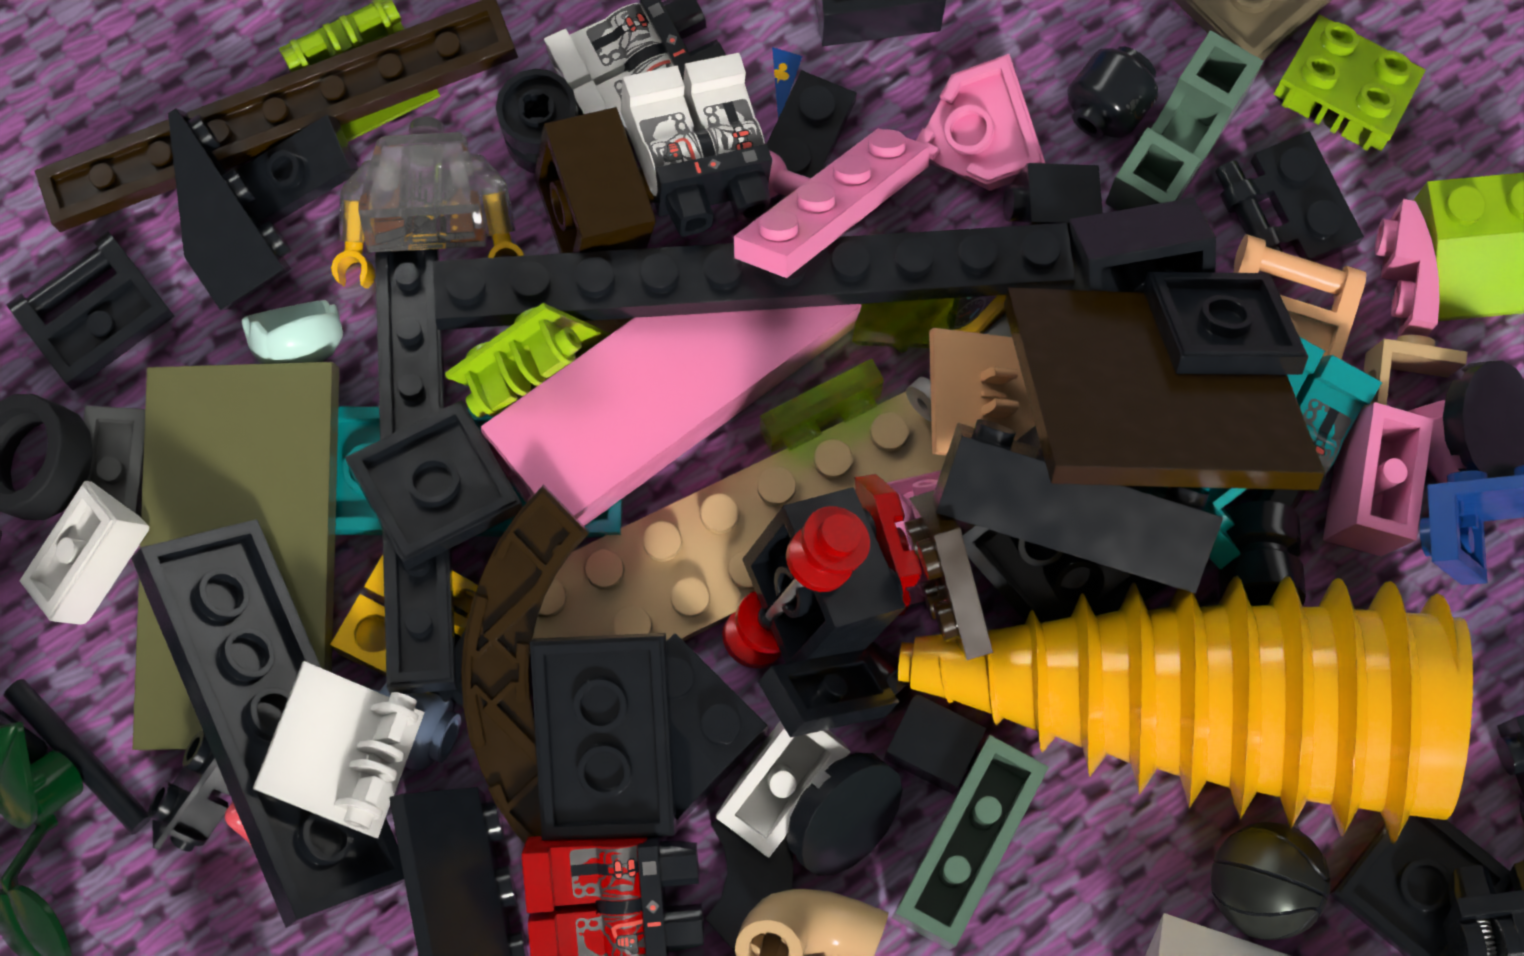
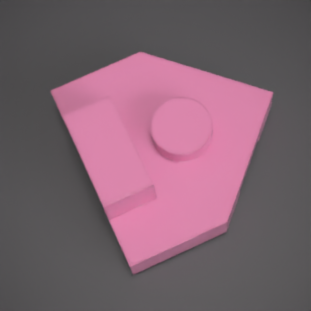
[916,54,1045,191]

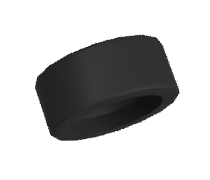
[0,394,93,520]

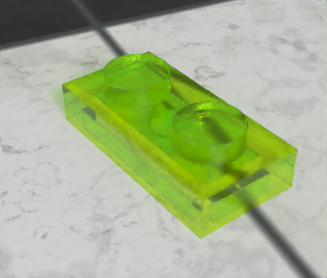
[760,358,884,453]

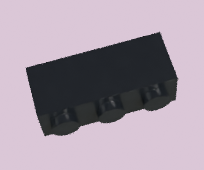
[389,787,529,956]

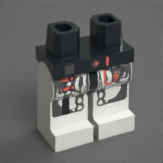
[544,0,726,144]
[621,53,772,237]

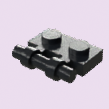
[1215,131,1364,278]

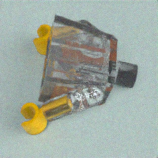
[331,116,524,289]

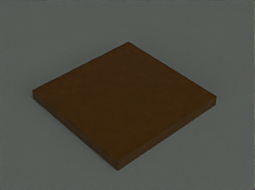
[1004,288,1325,490]

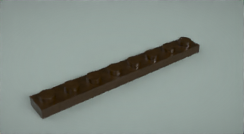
[34,0,519,232]

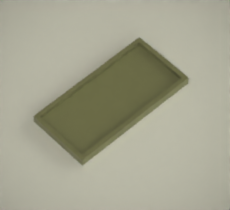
[132,362,339,751]

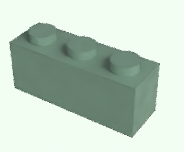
[891,735,1049,950]

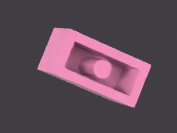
[1323,402,1434,557]

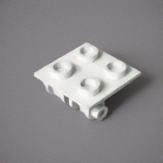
[253,661,425,838]

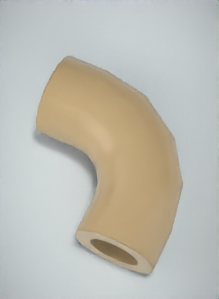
[735,889,889,956]

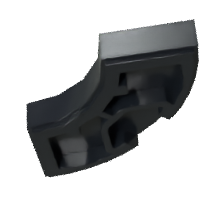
[706,819,793,954]

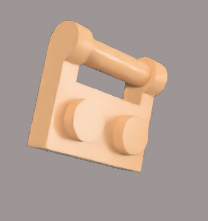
[1233,234,1366,360]

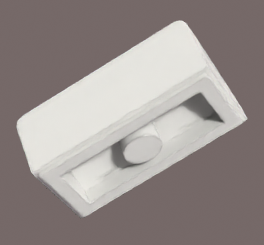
[19,481,150,625]

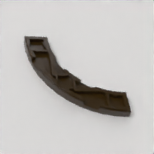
[461,484,590,844]

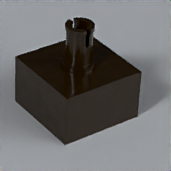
[534,107,656,254]

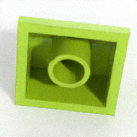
[1413,172,1524,321]

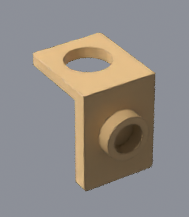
[1361,335,1468,410]

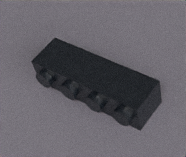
[932,419,1223,594]

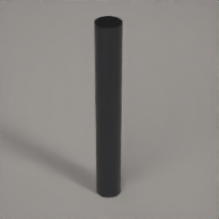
[3,679,151,835]

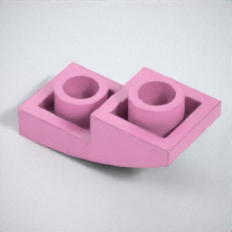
[1374,199,1439,337]

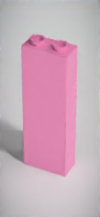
[481,304,862,526]

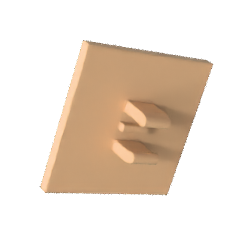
[929,328,1035,456]

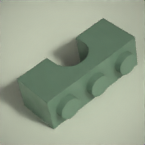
[1105,30,1264,211]

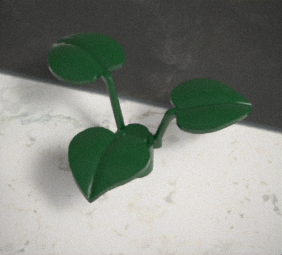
[0,722,84,956]

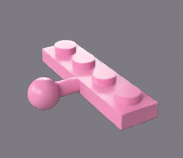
[734,128,929,278]

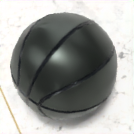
[1210,822,1330,940]

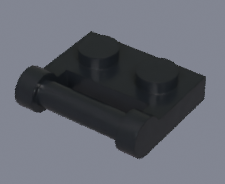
[6,231,175,390]

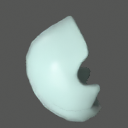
[242,300,343,364]

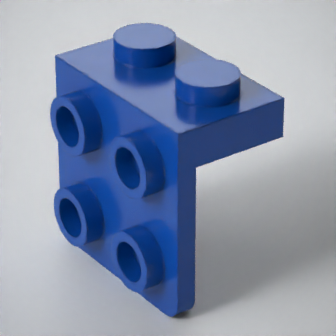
[1420,465,1524,585]

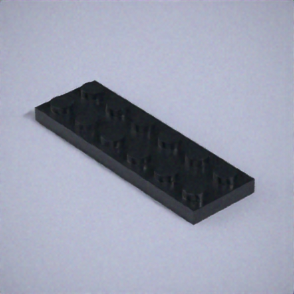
[131,519,404,928]

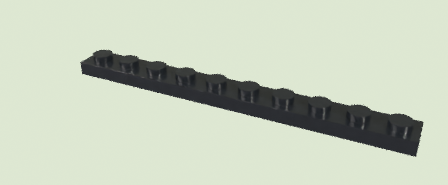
[433,223,1075,330]

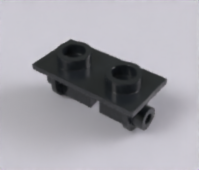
[148,731,230,852]

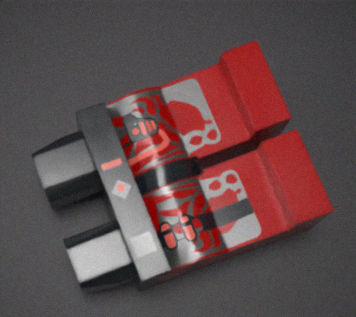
[521,836,704,956]

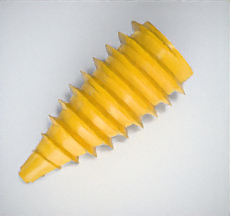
[898,575,1473,845]

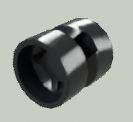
[496,68,579,174]
[1218,501,1306,606]

